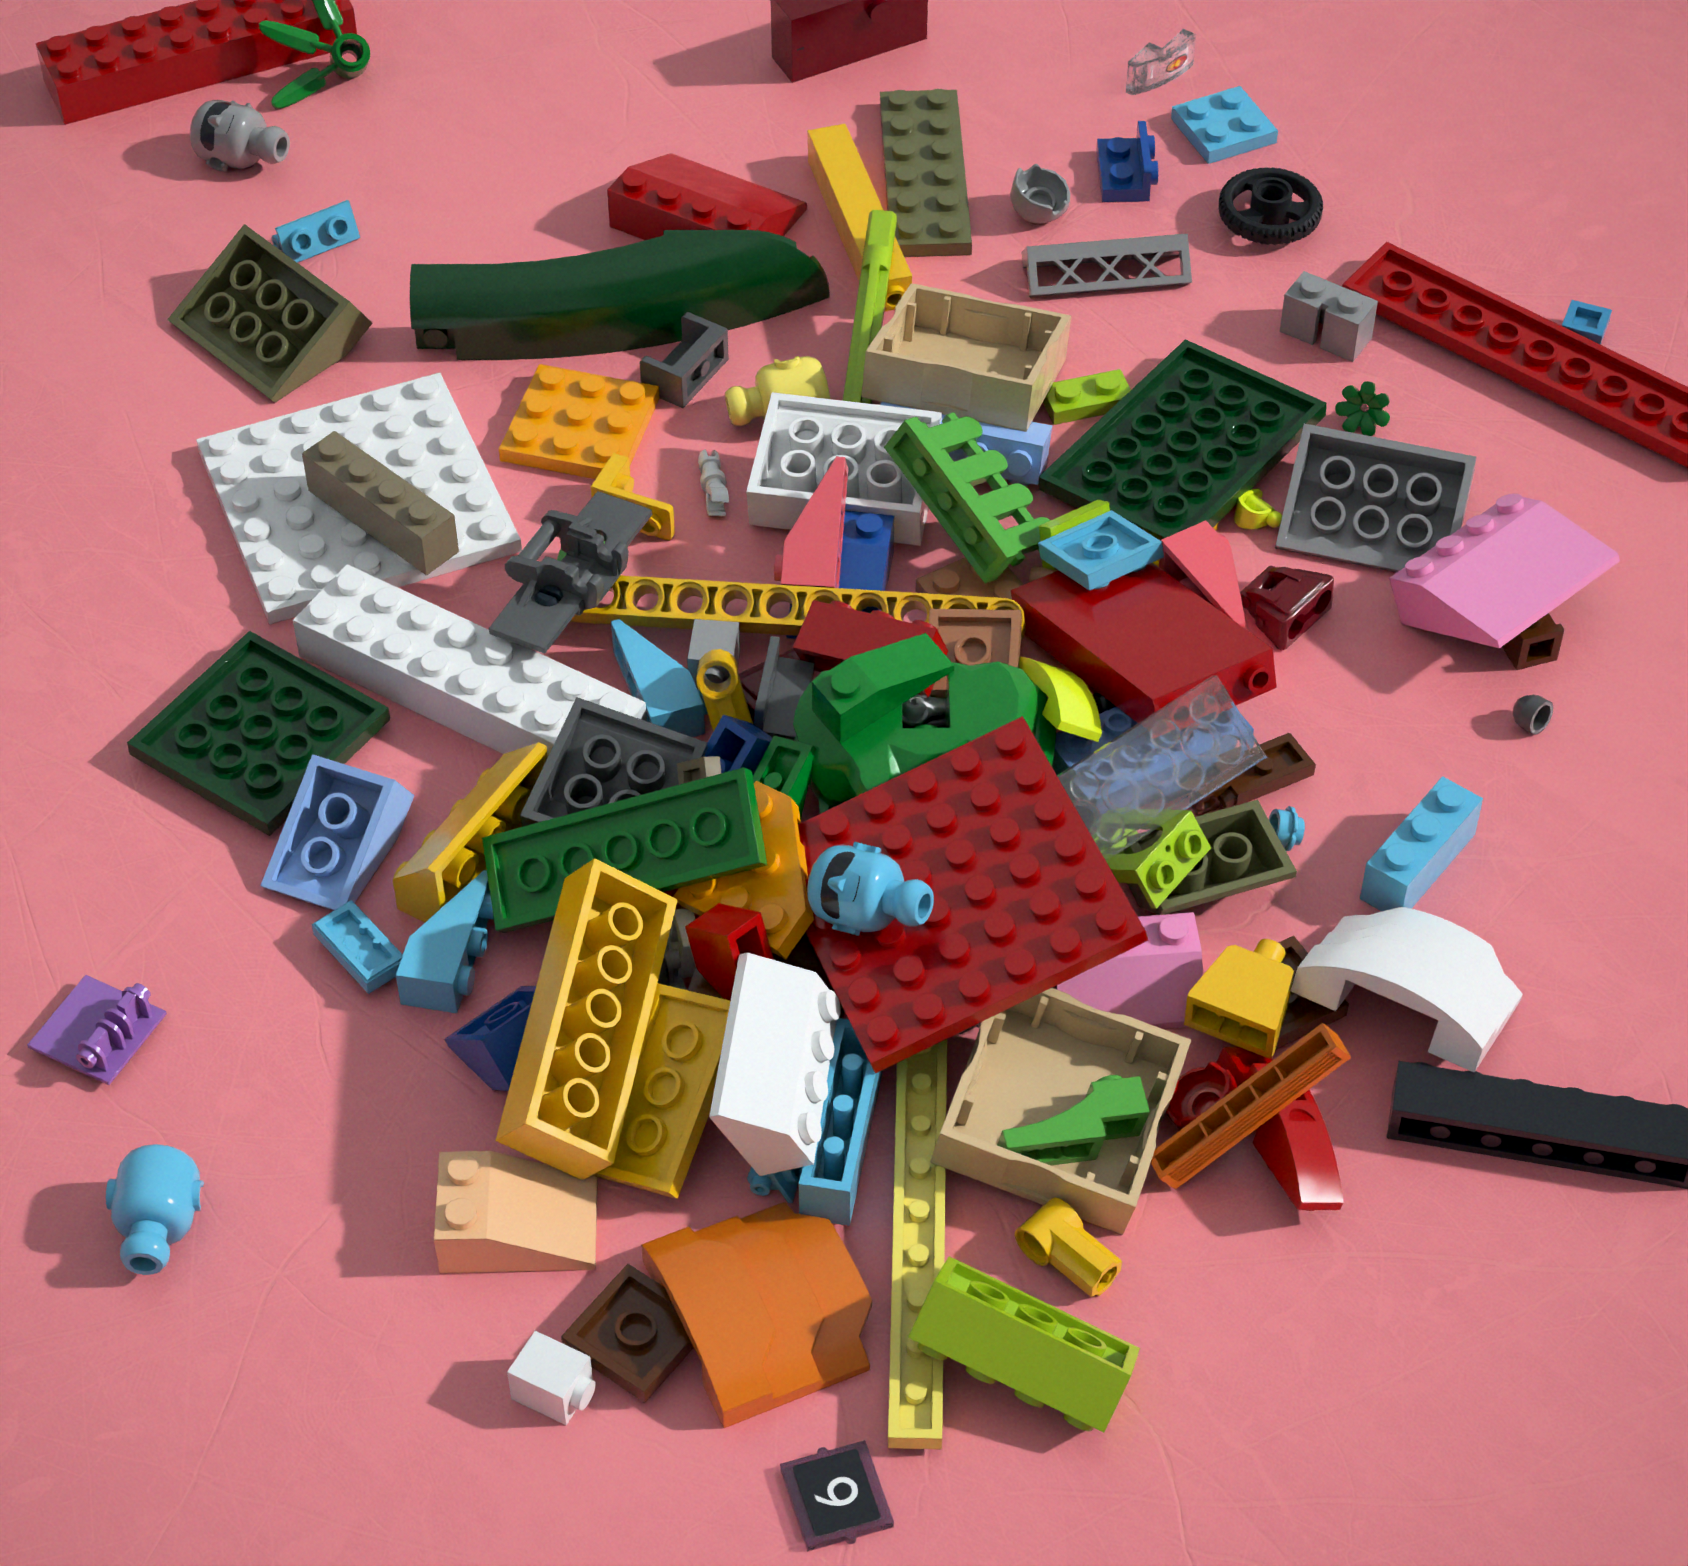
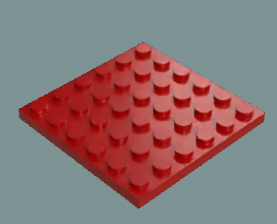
[798,716,1149,1073]

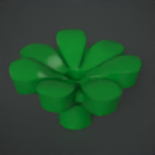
[1335,381,1390,436]

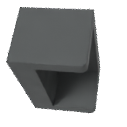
[640,312,729,408]

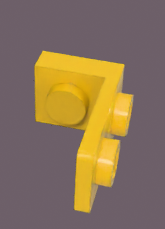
[591,453,675,541]

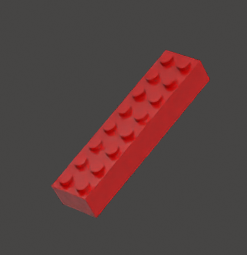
[35,0,357,125]

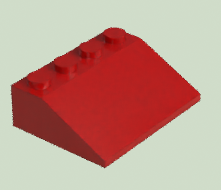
[607,153,807,240]

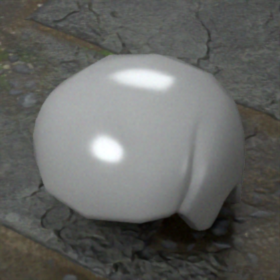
[1010,164,1071,223]

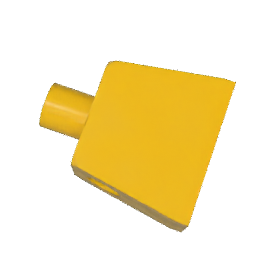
[1184,939,1294,1059]

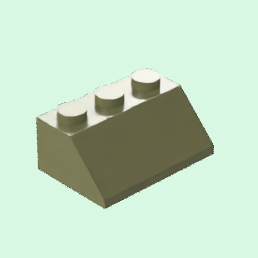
[1123,799,1297,915]

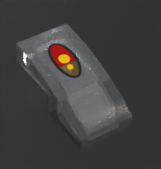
[1126,29,1196,95]

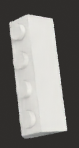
[709,953,841,1176]

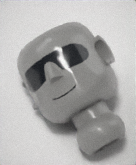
[190,100,290,172]

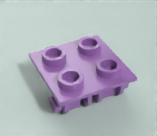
[27,975,167,1085]

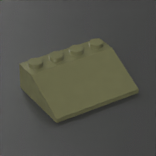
[167,224,372,402]

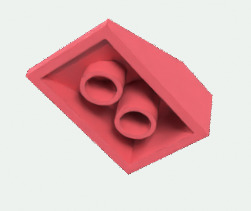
[1158,520,1246,628]

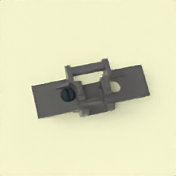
[489,491,652,654]

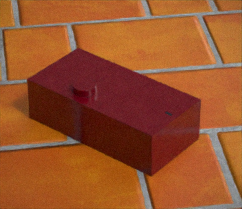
[771,0,928,83]

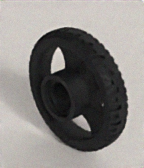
[1219,167,1323,245]

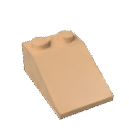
[434,1151,598,1273]

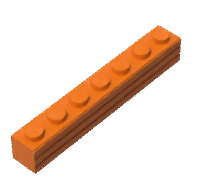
[1151,1023,1352,1189]

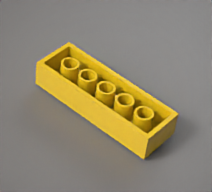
[495,858,678,1180]

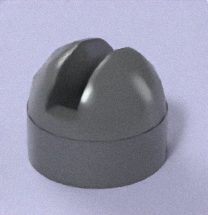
[1512,694,1553,734]

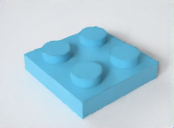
[1171,86,1278,164]
[1038,510,1164,591]

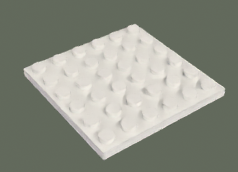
[196,373,522,625]

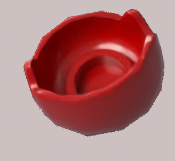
[1166,1061,1238,1130]

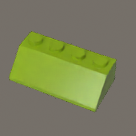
[908,1256,1140,1433]

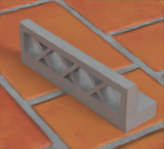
[1021,234,1192,297]

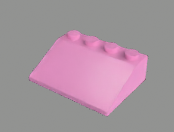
[1389,494,1620,648]

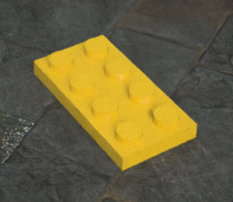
[592,983,730,1199]

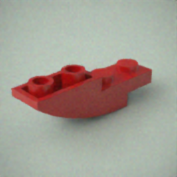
[1216,1047,1344,1211]

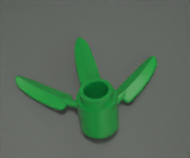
[259,0,370,109]

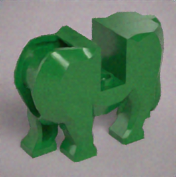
[793,661,1056,814]

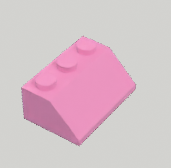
[1052,912,1203,1029]

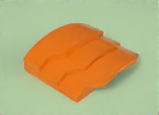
[641,1202,872,1428]

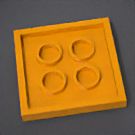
[499,364,660,479]

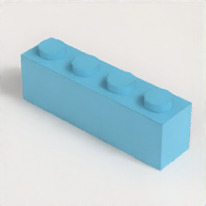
[799,1018,883,1226]

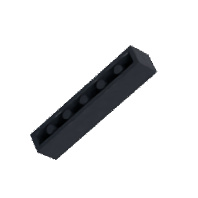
[1387,1061,1688,1189]

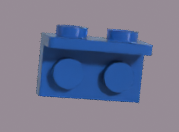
[1096,121,1158,202]

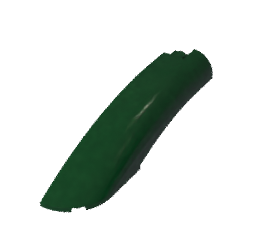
[410,230,830,360]

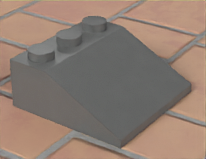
[520,697,708,827]

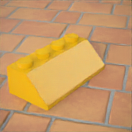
[392,742,548,923]

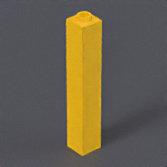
[807,123,912,312]

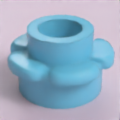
[1269,806,1305,852]

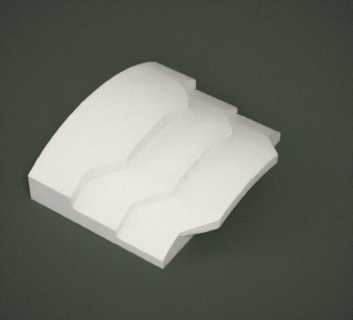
[1290,907,1523,1072]

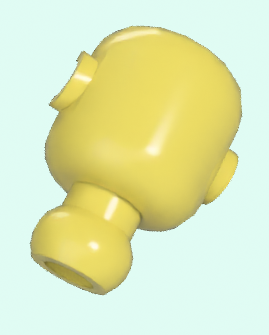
[725,356,830,426]

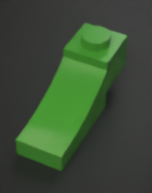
[997,1075,1150,1166]

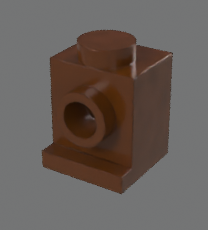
[1502,613,1564,670]

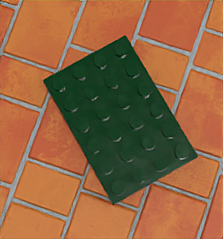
[1039,339,1327,541]

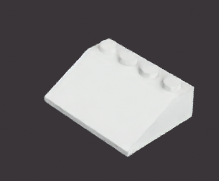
[746,392,942,546]

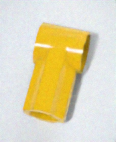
[696,649,753,732]
[1014,1197,1122,1297]

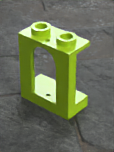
[1088,808,1211,909]

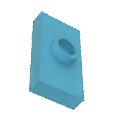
[312,900,403,994]

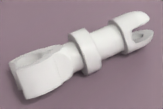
[698,449,729,516]

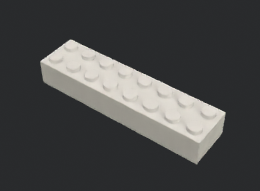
[293,564,647,756]

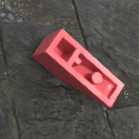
[774,456,848,588]

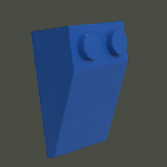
[786,510,895,639]

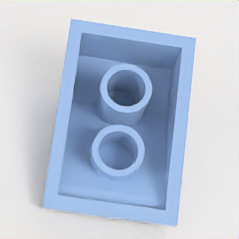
[260,754,415,911]

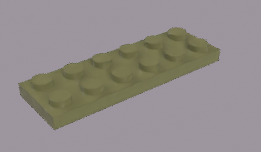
[880,89,972,257]

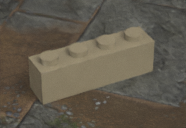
[302,431,459,575]

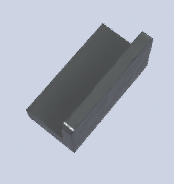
[754,636,815,741]

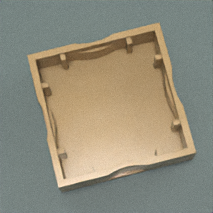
[861,283,1071,432]
[930,988,1191,1235]

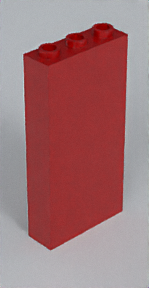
[1011,563,1277,739]

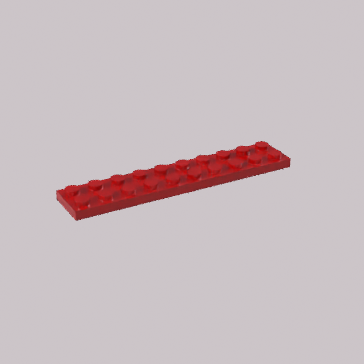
[1342,242,1688,468]

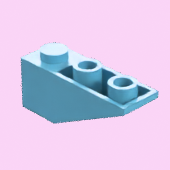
[396,870,494,1013]

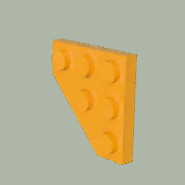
[673,781,814,959]

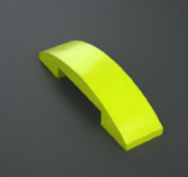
[1019,657,1102,742]

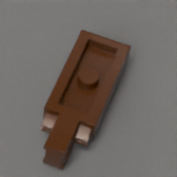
[1188,733,1316,815]

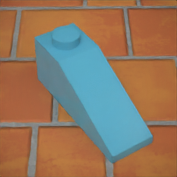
[611,619,708,737]

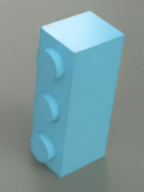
[1360,776,1483,911]

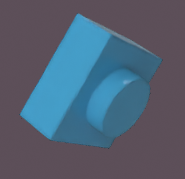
[1562,300,1612,345]

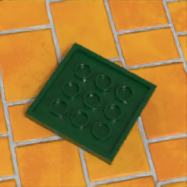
[127,631,390,836]

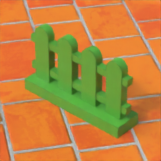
[884,412,1051,584]

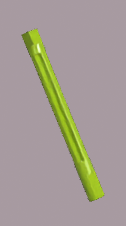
[842,210,897,404]

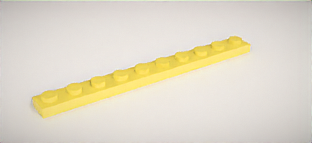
[888,1039,947,1450]

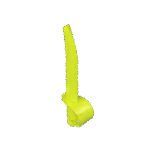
[1234,488,1282,529]

